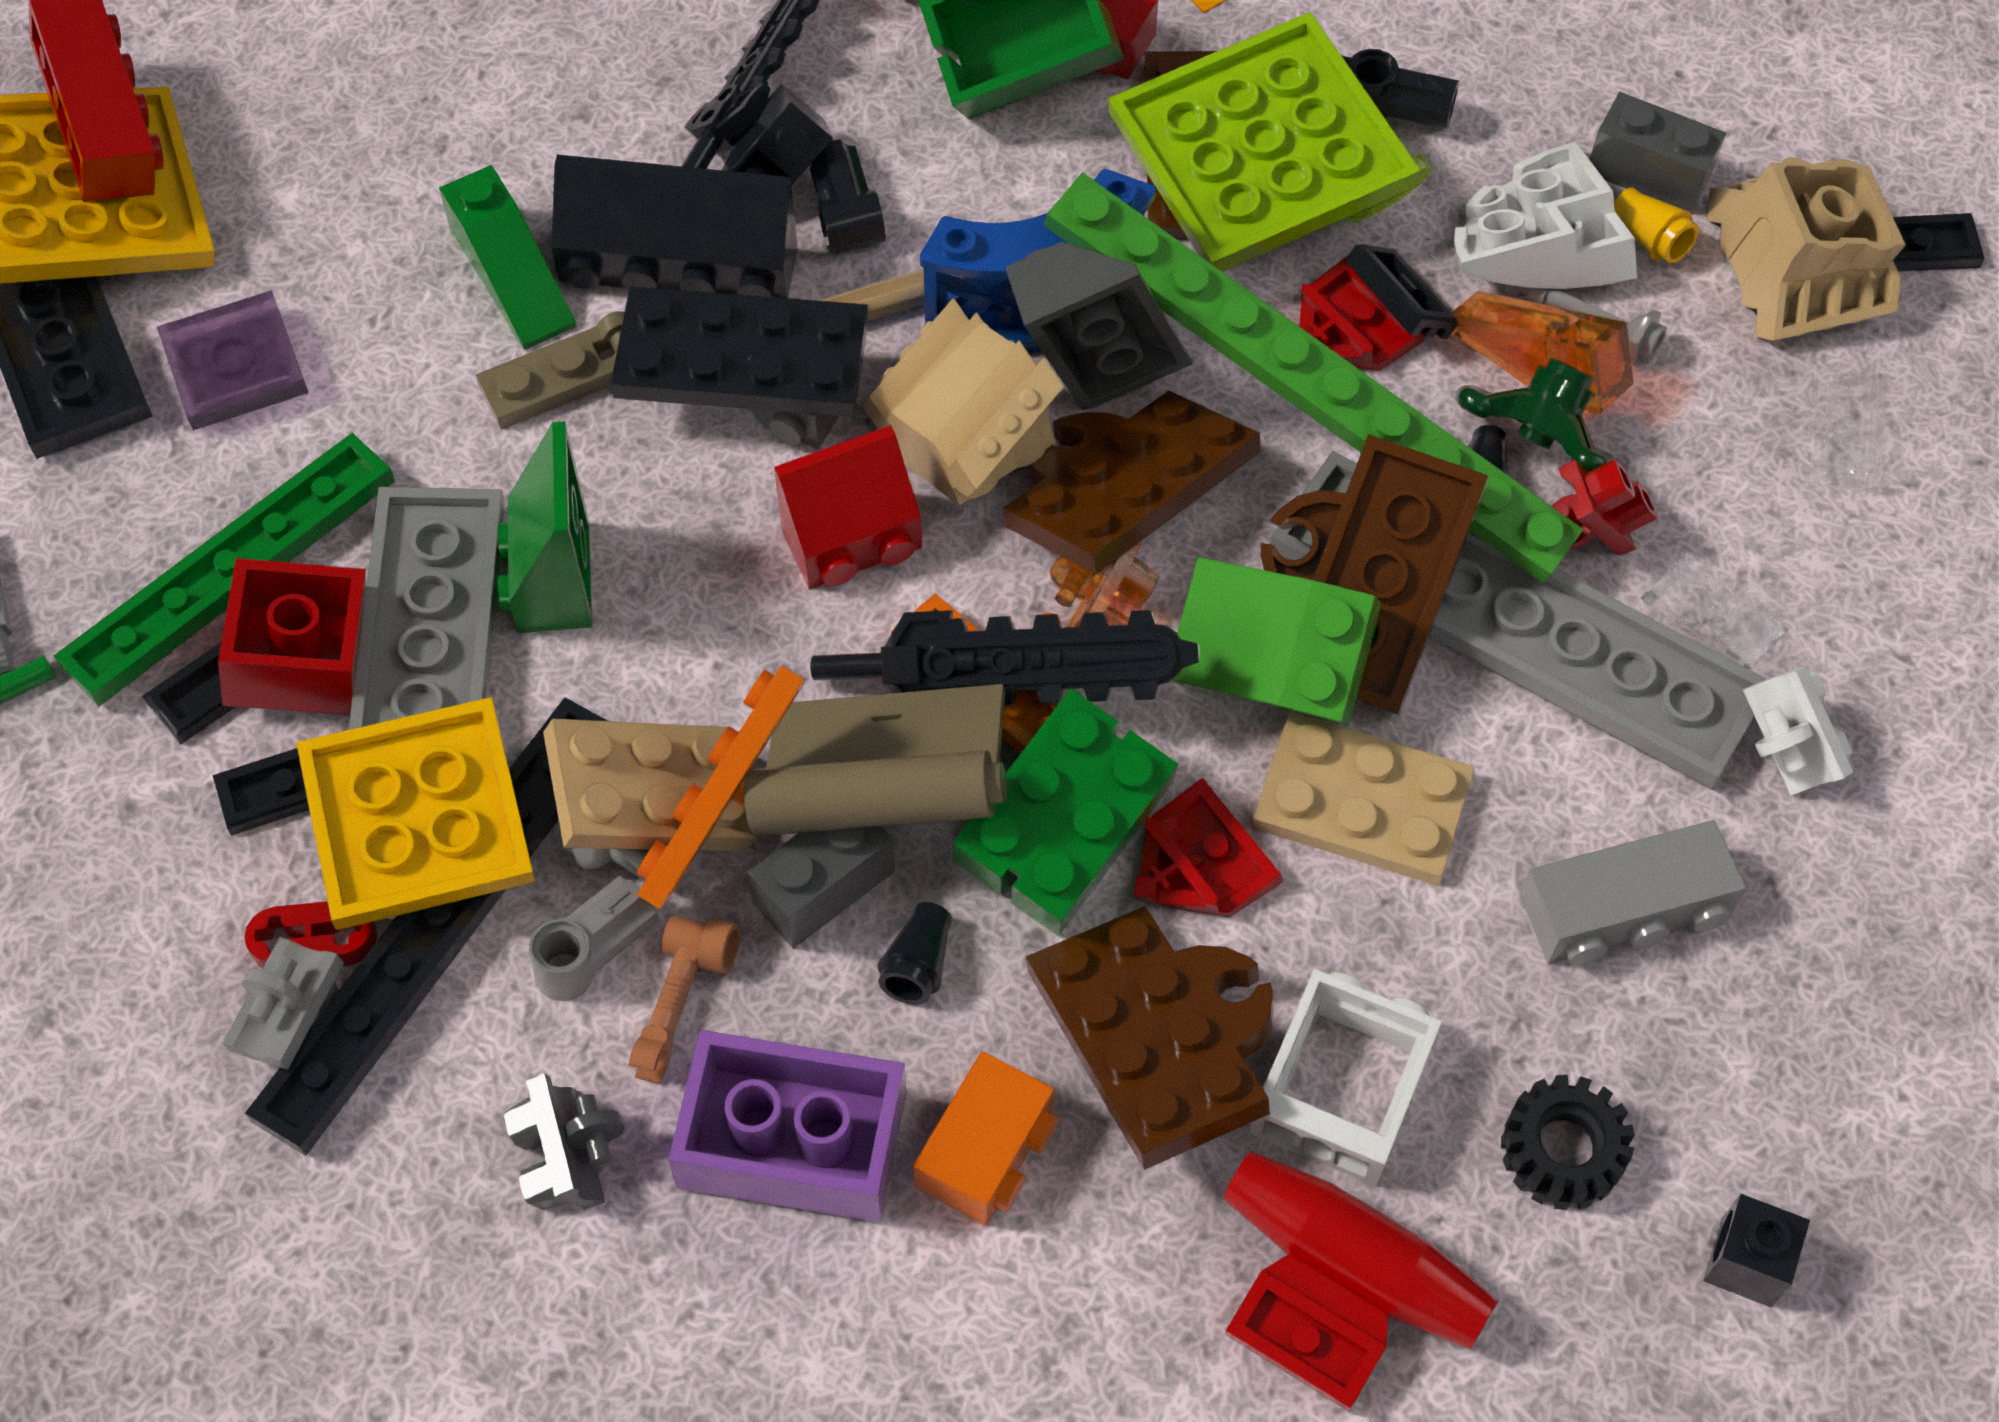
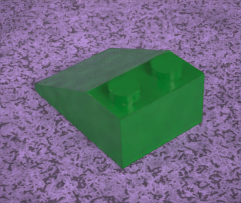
[497,421,592,633]

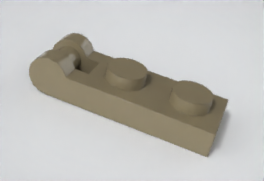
[475,311,625,430]

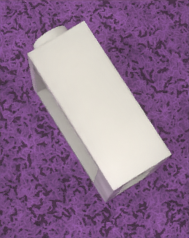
[1248,969,1442,1186]

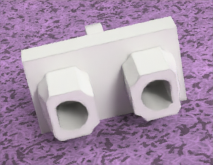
[1743,666,1853,795]

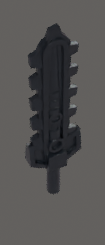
[682,0,819,169]
[810,610,1201,705]

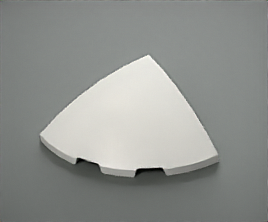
[1454,141,1637,289]

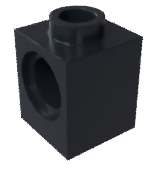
[1703,1194,1810,1307]

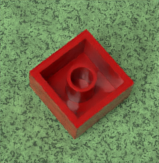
[218,558,366,715]

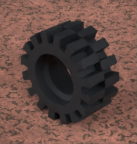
[1501,1075,1635,1210]

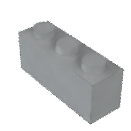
[1519,819,1747,966]

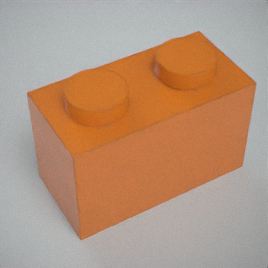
[913,1050,1059,1226]

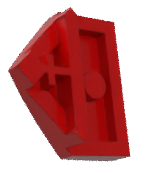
[1299,256,1425,371]
[1134,777,1283,917]

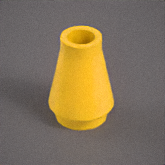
[1614,187,1699,264]

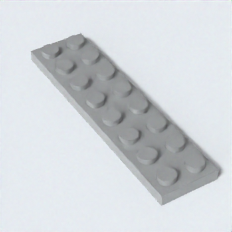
[1270,450,1767,789]

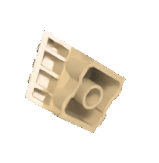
[1707,157,1905,341]
[862,297,1064,506]

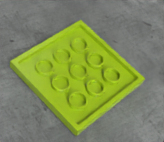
[1108,11,1421,272]

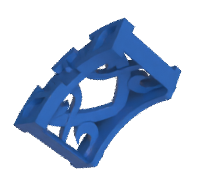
[920,169,1156,353]

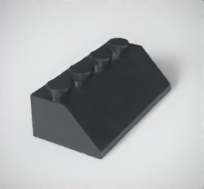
[551,154,798,298]

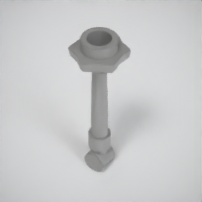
[1504,284,1667,364]

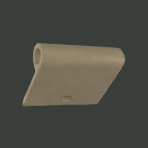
[744,684,1007,836]

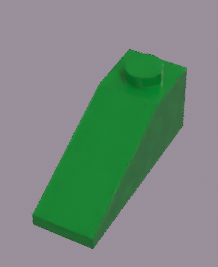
[439,165,577,350]

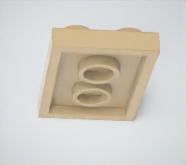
[1251,711,1475,886]
[543,719,756,851]

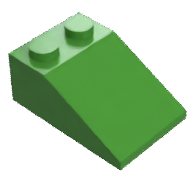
[1173,557,1382,726]

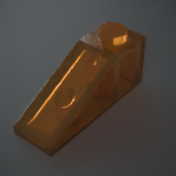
[1452,291,1634,414]

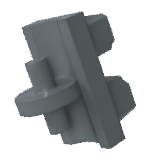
[503,1073,624,1210]

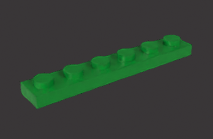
[53,432,395,707]

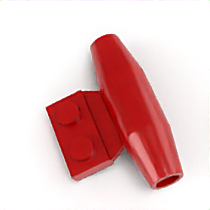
[1223,1151,1499,1412]

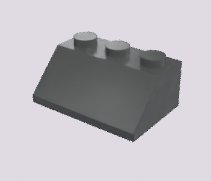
[1005,242,1192,410]

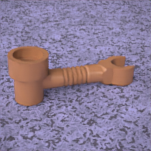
[628,916,741,1084]

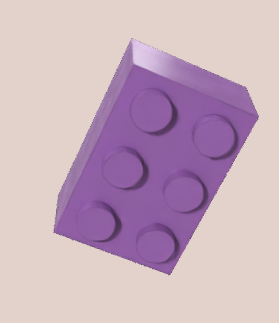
[668,1030,907,1223]

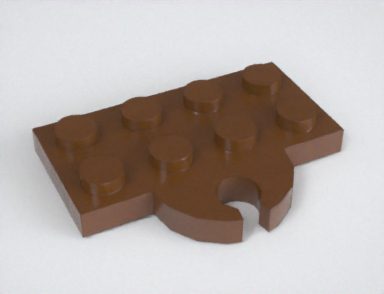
[1003,390,1261,575]
[1260,434,1489,716]
[1026,906,1274,1170]

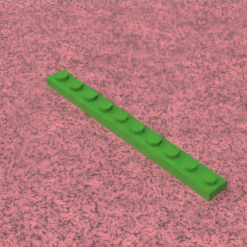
[1044,172,1583,583]

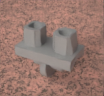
[222,937,344,1070]

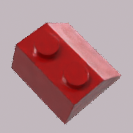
[774,425,922,589]

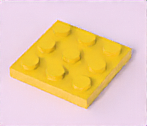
[296,697,535,930]

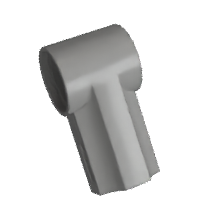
[529,875,658,1001]

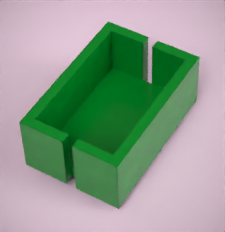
[918,0,1124,119]
[953,688,1178,936]

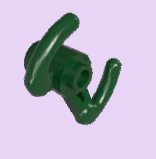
[1455,357,1620,473]

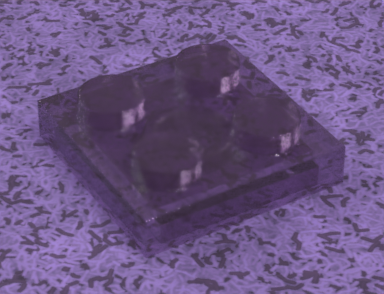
[157,290,309,431]

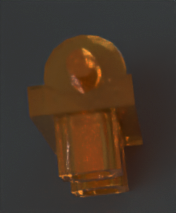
[1049,542,1160,627]

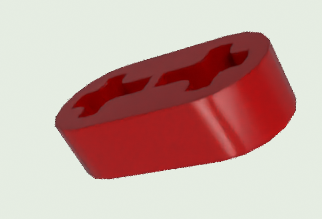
[244,901,377,969]

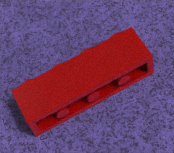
[29,0,164,202]

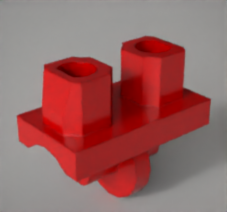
[1552,459,1658,555]

